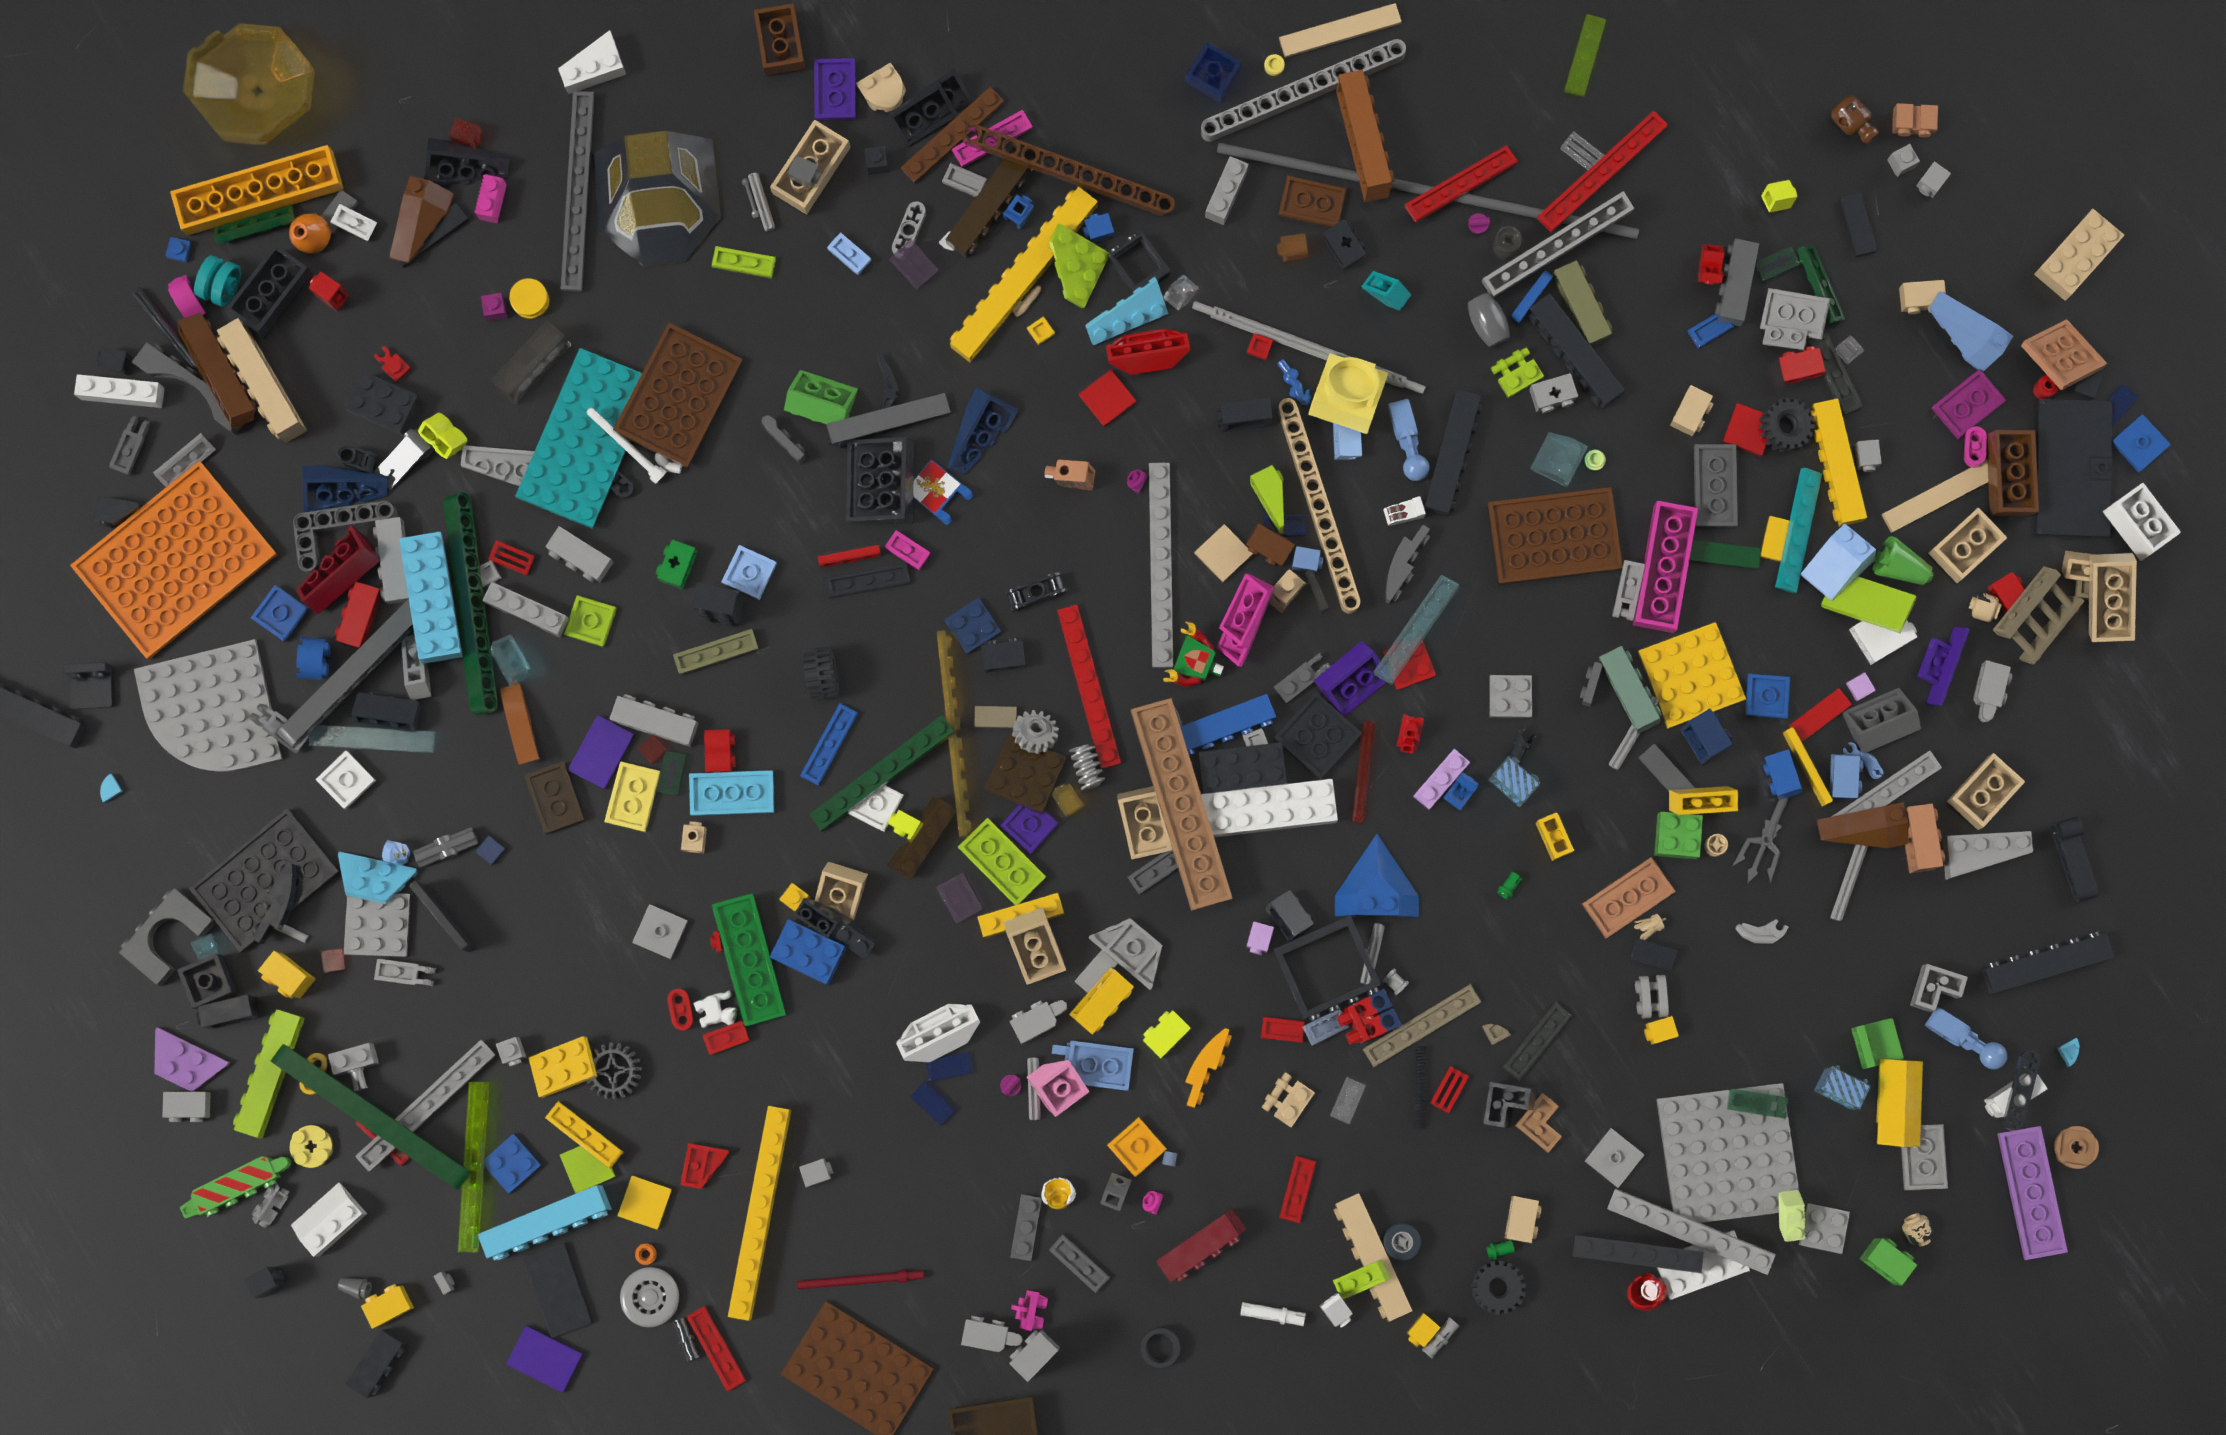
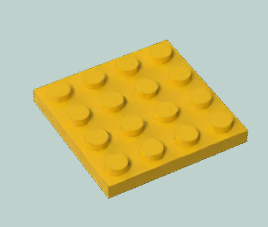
[1638,622,1746,729]

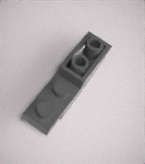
[1385,525,1430,604]

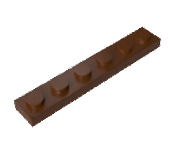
[901,87,1004,184]

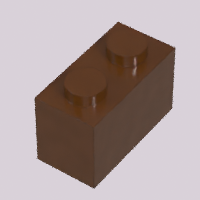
[1246,522,1295,567]

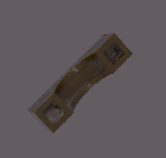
[887,796,957,880]

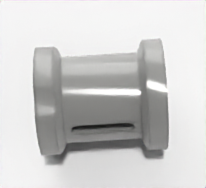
[1381,968,1409,996]

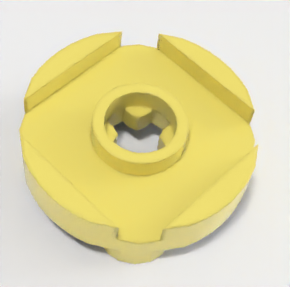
[290,1125,334,1168]

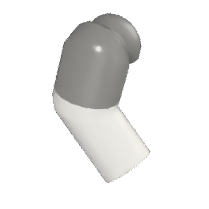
[655,453,682,474]

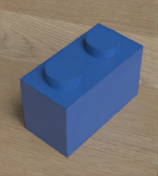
[1763,749,1803,800]

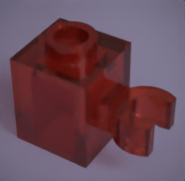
[449,118,483,148]

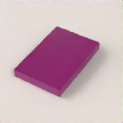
[1931,369,2006,439]

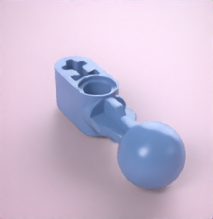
[1387,399,1430,481]
[1925,1007,2007,1069]

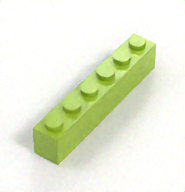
[233,1009,305,1138]

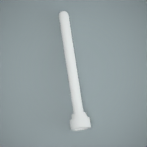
[587,408,666,484]

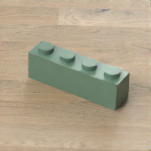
[1599,646,1662,734]

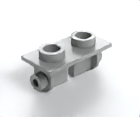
[1763,325,1808,350]
[252,1184,289,1228]

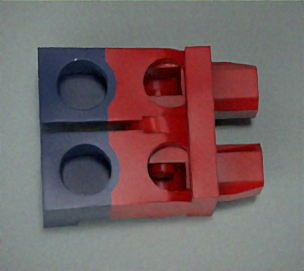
[1336,989,1402,1045]

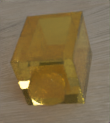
[1052,784,1084,818]

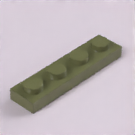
[673,629,759,675]

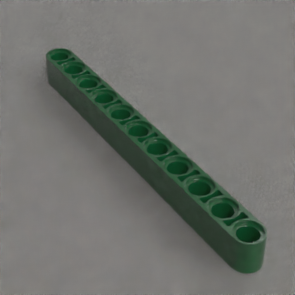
[443,491,497,716]
[271,1044,471,1190]

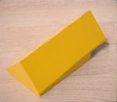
[1876,1059,1923,1147]

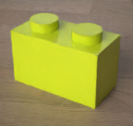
[1143,1011,1191,1059]

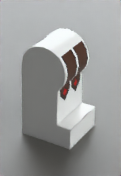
[1383,496,1426,526]

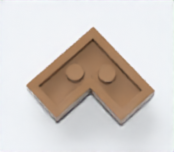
[1515,1093,1562,1153]

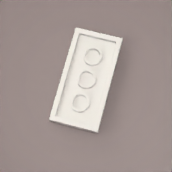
[1657,1230,1750,1300]

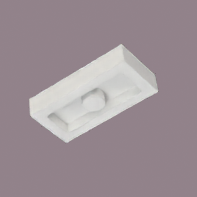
[330,204,377,241]

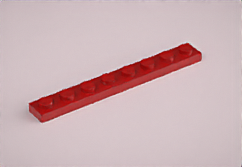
[1537,111,1668,233]
[1057,605,1121,769]

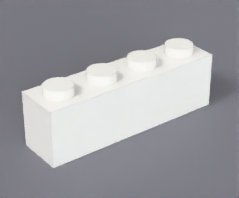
[74,375,165,408]

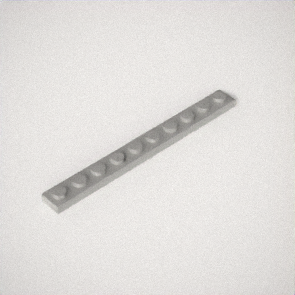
[1149,463,1173,668]

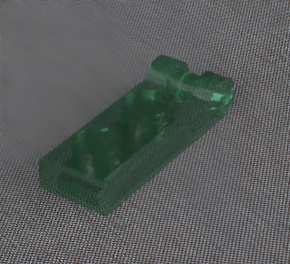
[1726,1088,1788,1119]

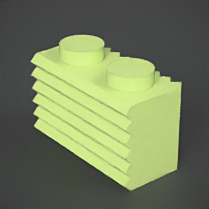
[1779,1190,1806,1242]

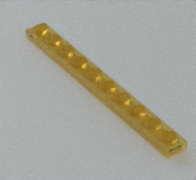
[937,630,972,839]

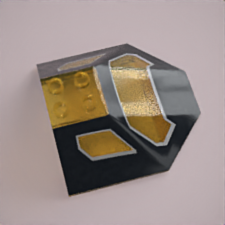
[591,131,721,267]

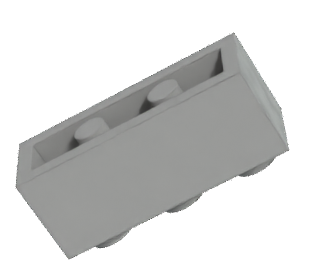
[1205,156,1249,225]
[545,526,614,583]

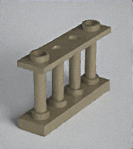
[1993,566,2084,665]

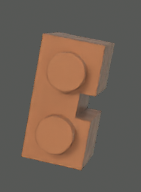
[1892,103,1938,137]

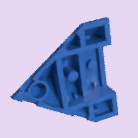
[1335,834,1419,917]

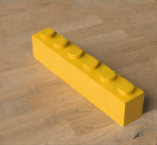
[1809,399,1867,527]

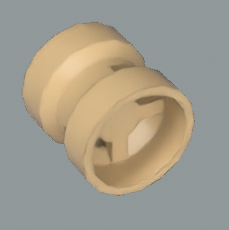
[1704,834,1728,857]

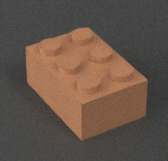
[1905,804,1945,873]

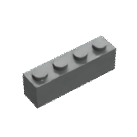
[1715,238,1759,327]

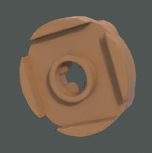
[2054,1126,2099,1169]

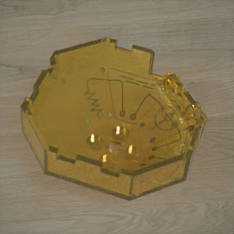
[183,23,315,145]

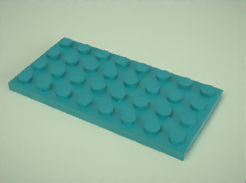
[515,348,642,529]

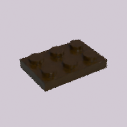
[524,761,585,835]

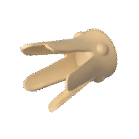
[1634,914,1666,941]

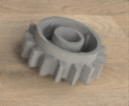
[1012,710,1059,754]

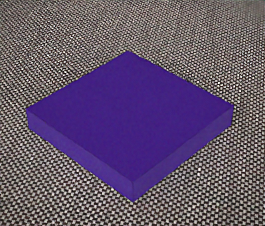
[1000,805,1059,854]

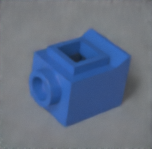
[1003,195,1034,230]

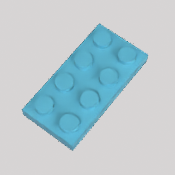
[689,770,774,816]

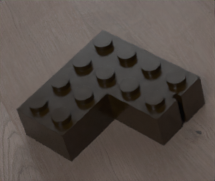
[947,1396,1038,1435]

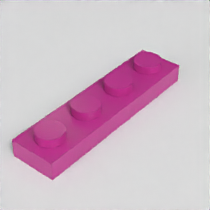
[952,110,1033,168]

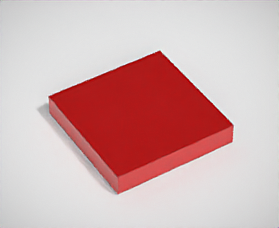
[1079,370,1136,427]
[1723,403,1767,456]

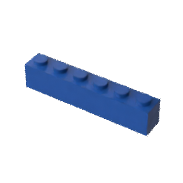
[1180,694,1276,756]

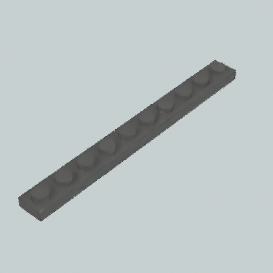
[561,91,595,292]

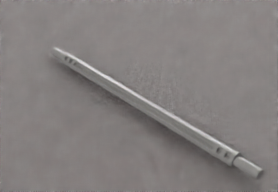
[1192,301,1425,394]

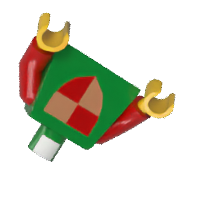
[1163,621,1224,687]

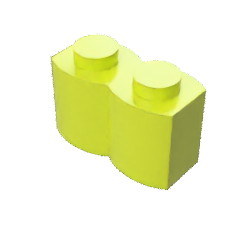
[418,413,468,459]

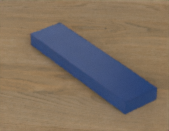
[800,703,859,786]

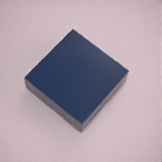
[475,835,505,865]

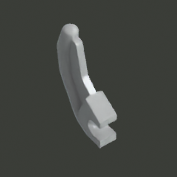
[1736,919,1789,944]

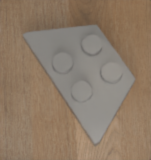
[1088,918,1162,990]

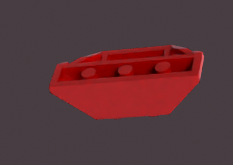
[1106,329,1190,375]

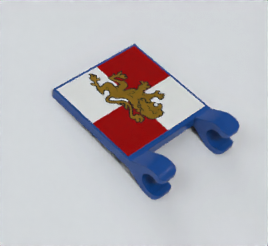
[913,459,973,525]

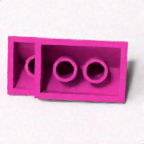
[1216,573,1275,667]

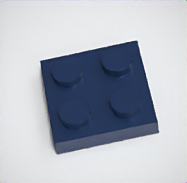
[944,597,1002,655]

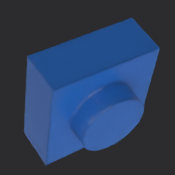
[165,237,192,263]

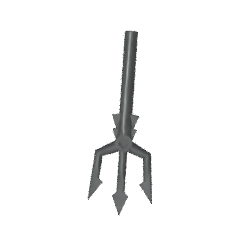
[1732,798,1789,884]

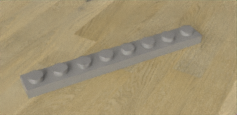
[355,1040,496,1172]
[1607,1188,1776,1275]

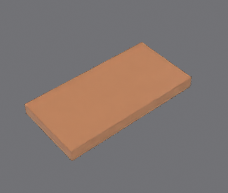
[1582,857,1676,938]

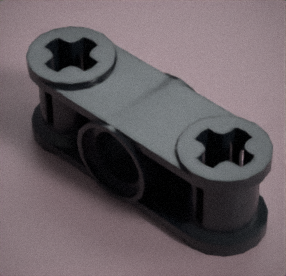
[1005,572,1068,612]

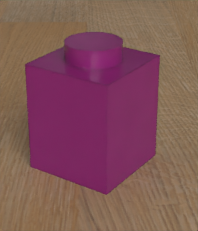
[481,293,508,322]

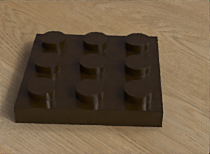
[984,733,1066,815]

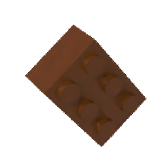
[753,3,806,76]

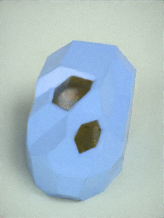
[382,840,411,865]

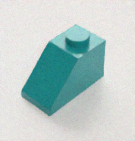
[1361,271,1411,311]

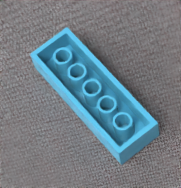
[399,532,463,664]
[477,1185,612,1261]

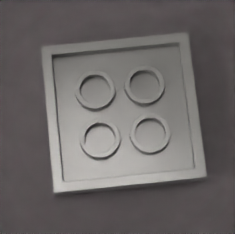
[344,893,412,957]

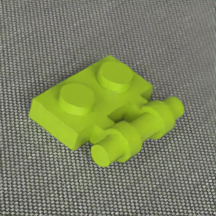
[1491,347,1544,398]

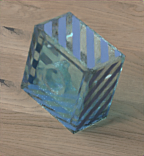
[1489,756,1540,807]
[1814,1065,1871,1110]

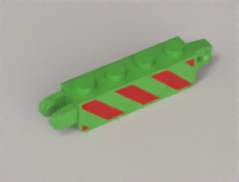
[180,1156,292,1219]

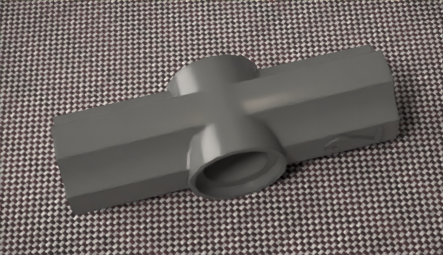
[413,827,479,868]

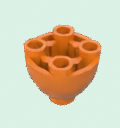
[289,213,332,254]

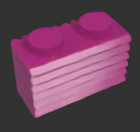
[474,174,507,223]

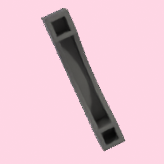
[132,342,243,435]

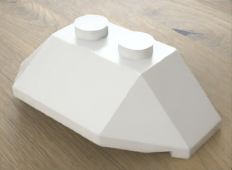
[896,1004,980,1062]

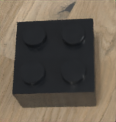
[177,953,237,1010]

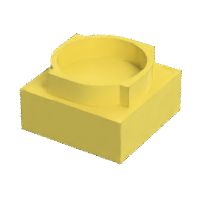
[1309,353,1388,434]

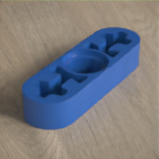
[1511,270,1554,323]

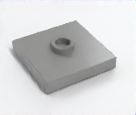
[632,904,688,959]
[1585,1128,1644,1188]

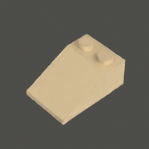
[1117,786,1172,859]
[808,862,868,927]

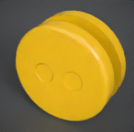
[509,278,549,319]

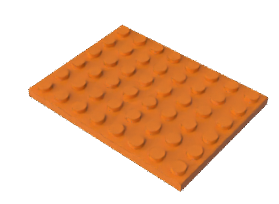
[70,461,278,660]

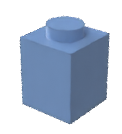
[1292,546,1324,574]

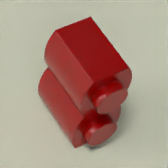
[704,729,736,773]

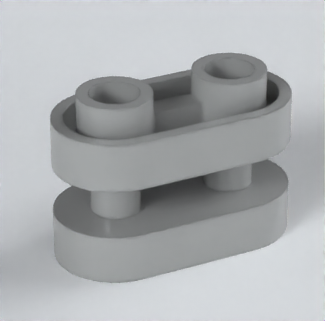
[1635,975,1669,1019]

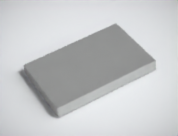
[1760,288,1830,340]
[1901,1125,1948,1190]

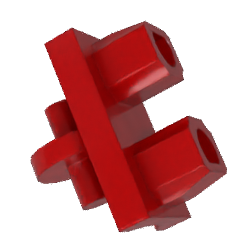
[1397,714,1424,753]

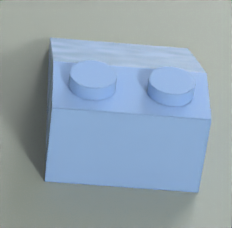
[1801,524,1876,601]

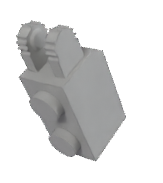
[1973,660,2012,722]
[1009,1000,1067,1044]
[961,1316,1023,1352]

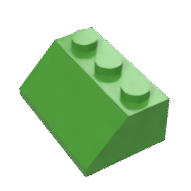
[784,370,858,424]

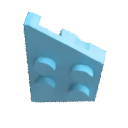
[338,852,417,904]

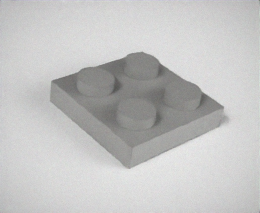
[1489,675,1532,718]
[1799,1203,1850,1254]

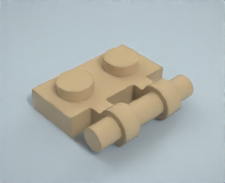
[1262,1073,1315,1127]

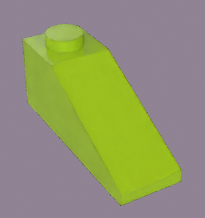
[1250,465,1284,534]

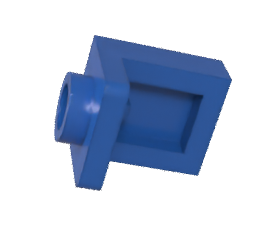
[1444,773,1479,810]

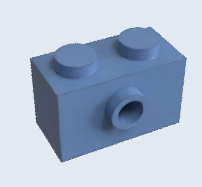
[1829,754,1863,798]

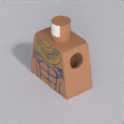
[1045,460,1095,491]

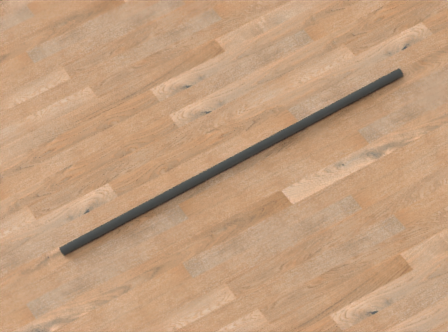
[1217,143,1639,239]

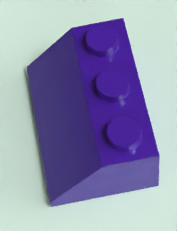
[1314,641,1391,717]

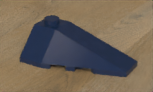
[948,387,1018,475]

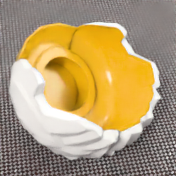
[1041,1178,1076,1210]

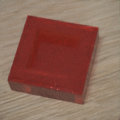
[638,735,667,764]
[321,948,346,973]

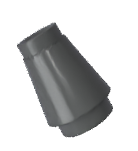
[338,1278,372,1300]

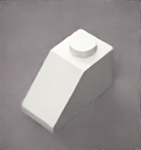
[1320,1293,1352,1327]

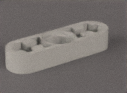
[892,202,926,259]

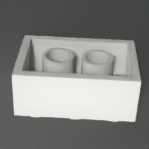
[291,1182,367,1257]

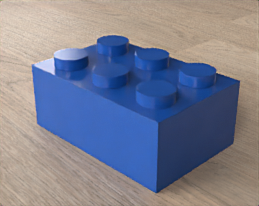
[770,919,847,986]

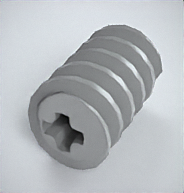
[1069,745,1105,791]

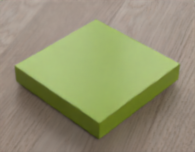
[564,595,617,647]
[560,1146,616,1194]

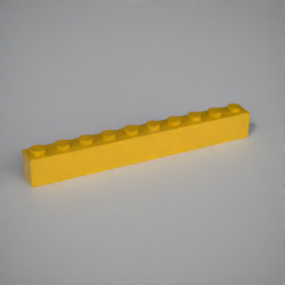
[950,186,1098,362]
[728,1106,791,1321]

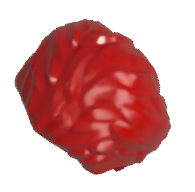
[1628,1273,1667,1311]

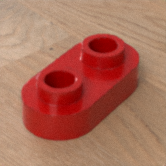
[668,989,694,1031]

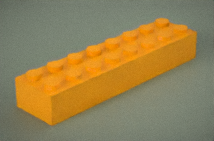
[170,145,344,236]

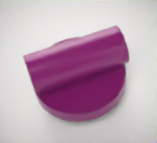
[1468,213,1490,234]
[1127,469,1149,493]
[1000,1075,1021,1096]

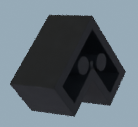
[1484,1082,1537,1128]

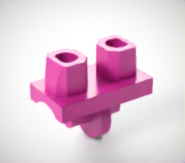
[1011,1290,1048,1331]

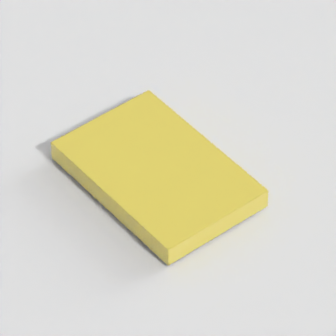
[604,762,661,832]

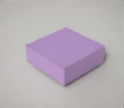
[1846,673,1876,701]

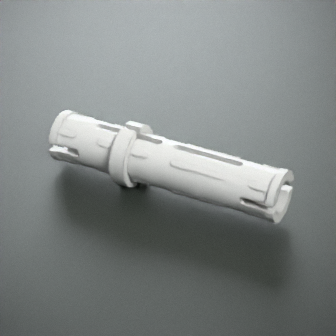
[1240,1302,1306,1326]

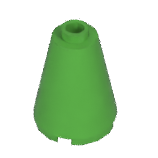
[1872,536,1934,585]

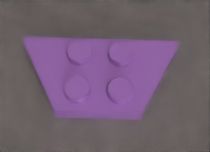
[154,1027,230,1092]

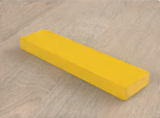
[1783,727,1833,807]
[545,1101,624,1169]

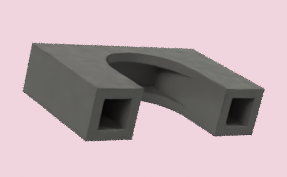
[119,888,216,986]

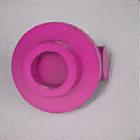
[1143,1191,1163,1215]

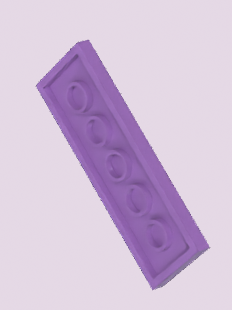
[1997,1126,2068,1260]

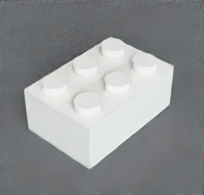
[2103,483,2181,561]

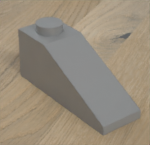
[401,635,431,700]

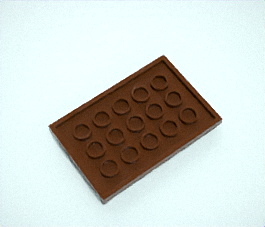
[613,322,742,468]
[1488,487,1623,584]
[780,1301,934,1435]

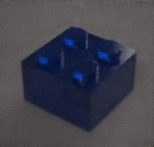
[1185,42,1242,103]

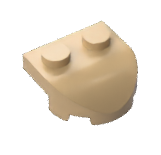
[856,63,906,112]

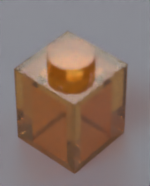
[1277,233,1308,262]

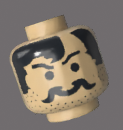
[1969,592,2001,622]
[1902,1213,1934,1247]

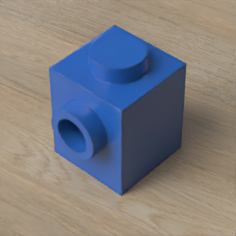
[1082,213,1114,243]

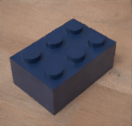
[1680,708,1732,765]

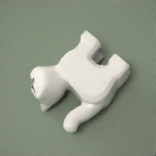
[694,990,738,1028]

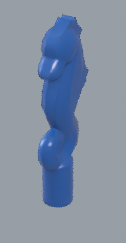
[1278,359,1312,406]

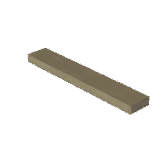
[1363,984,1481,1067]

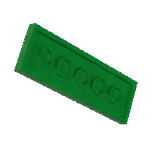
[712,893,786,1027]

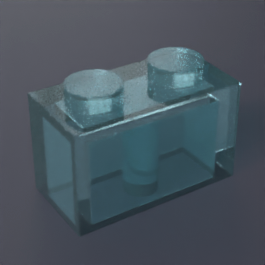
[491,634,531,686]

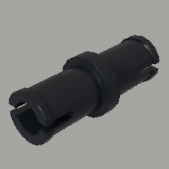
[673,1317,700,1362]

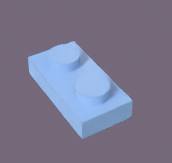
[827,232,872,275]

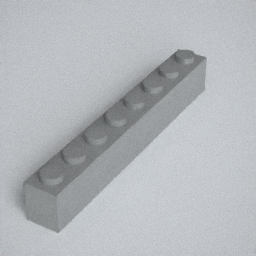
[1482,191,1634,298]

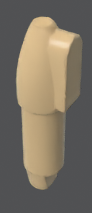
[1012,285,1041,317]

